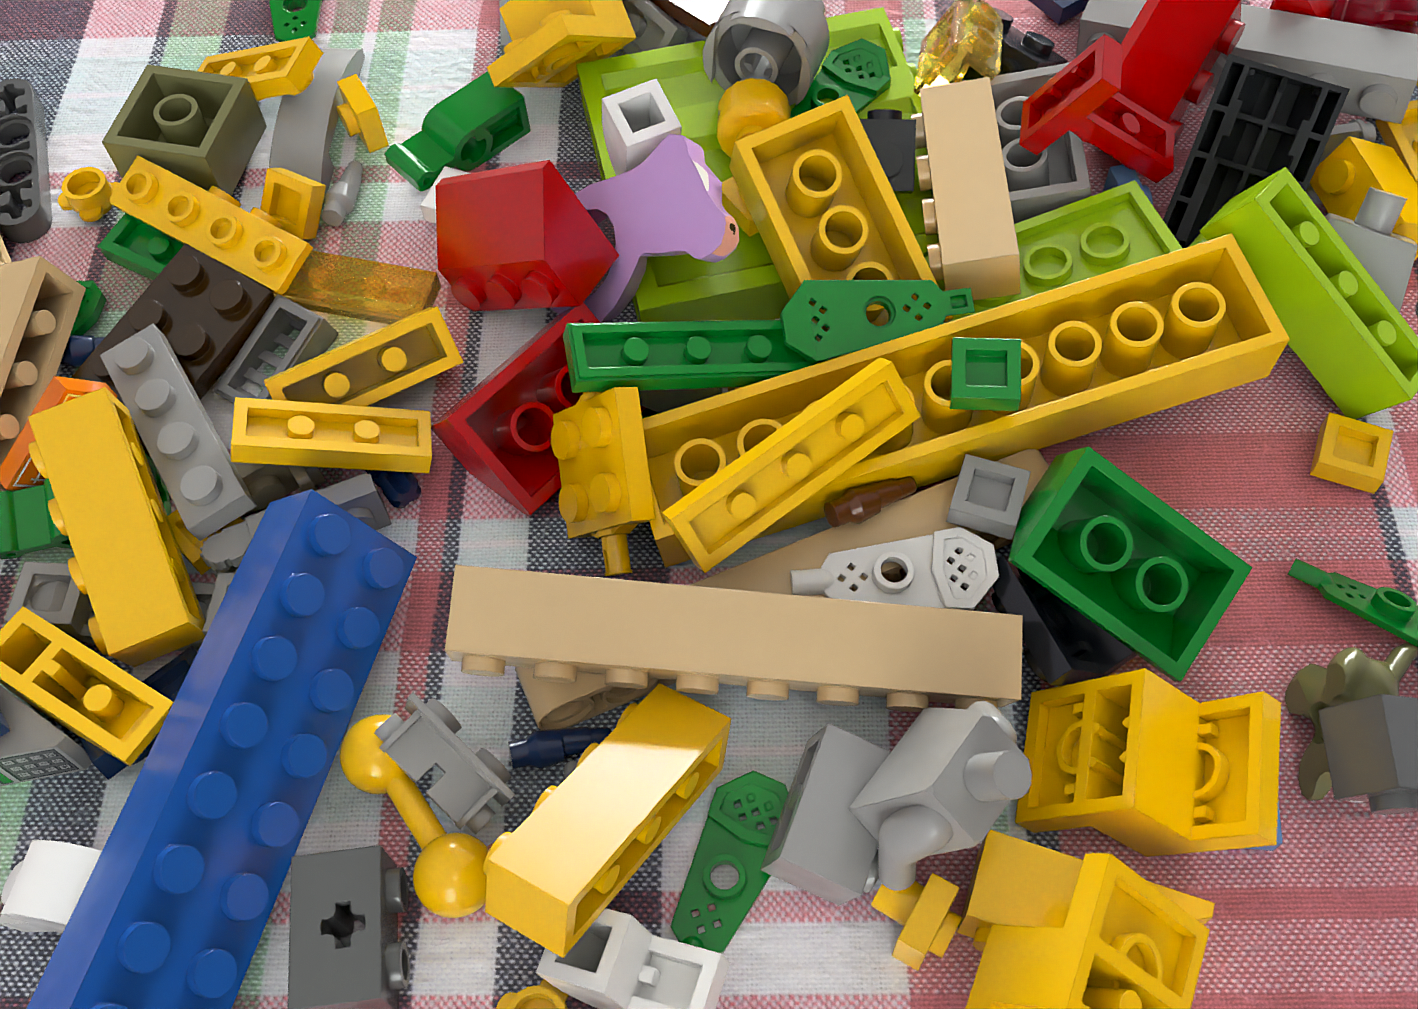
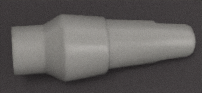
[321,161,363,227]

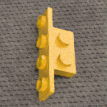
[110,156,313,295]

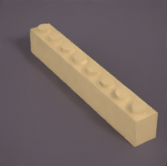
[445,565,1023,712]

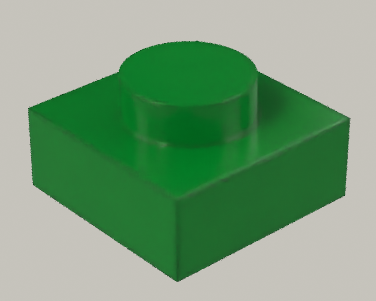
[950,337,1021,411]

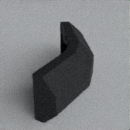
[1163,54,1350,248]

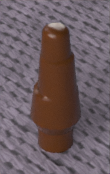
[824,477,917,528]

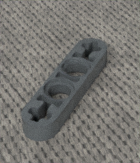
[0,78,52,244]

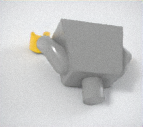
[848,701,1032,926]

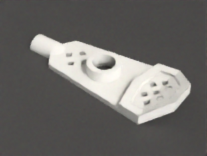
[790,527,999,611]

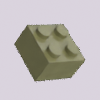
[102,64,267,195]

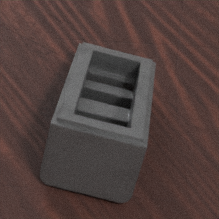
[213,294,339,403]

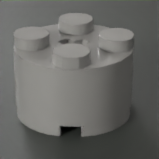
[703,0,830,105]

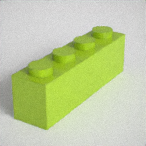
[1200,167,1418,419]

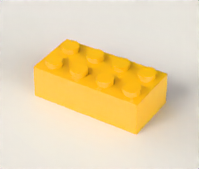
[729,95,953,342]

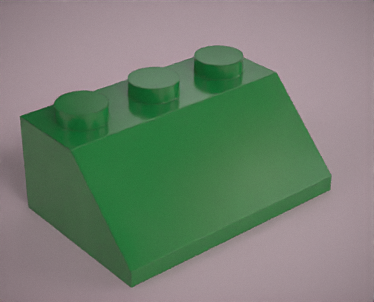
[1008,446,1253,682]

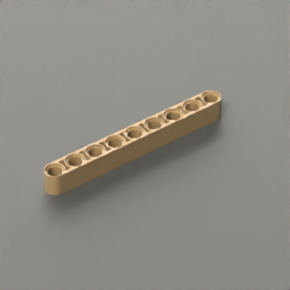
[515,449,1049,730]

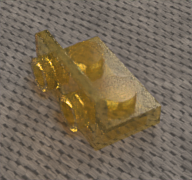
[913,0,1003,96]

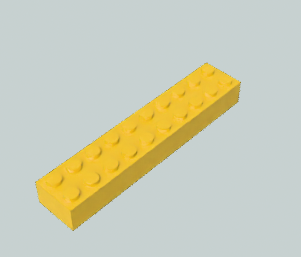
[642,233,1290,568]

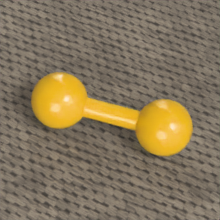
[340,714,489,918]

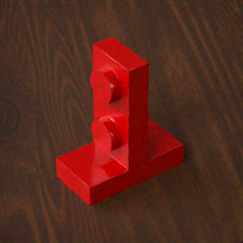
[1019,34,1175,183]

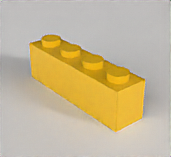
[28,387,205,667]
[483,683,732,958]

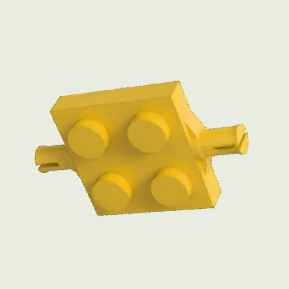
[551,387,655,576]

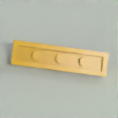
[662,357,921,573]

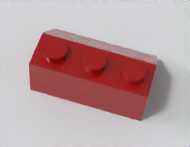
[1119,0,1245,146]
[435,160,619,312]
[431,302,646,516]

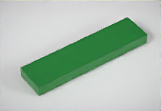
[563,320,816,393]

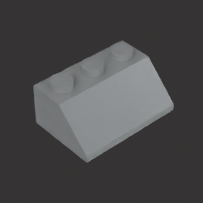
[990,63,1091,224]

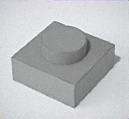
[946,454,1031,540]

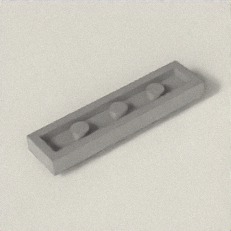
[100,323,257,541]

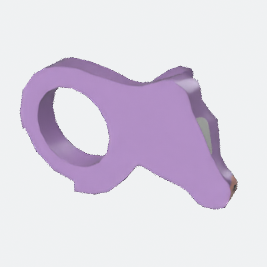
[551,134,739,323]

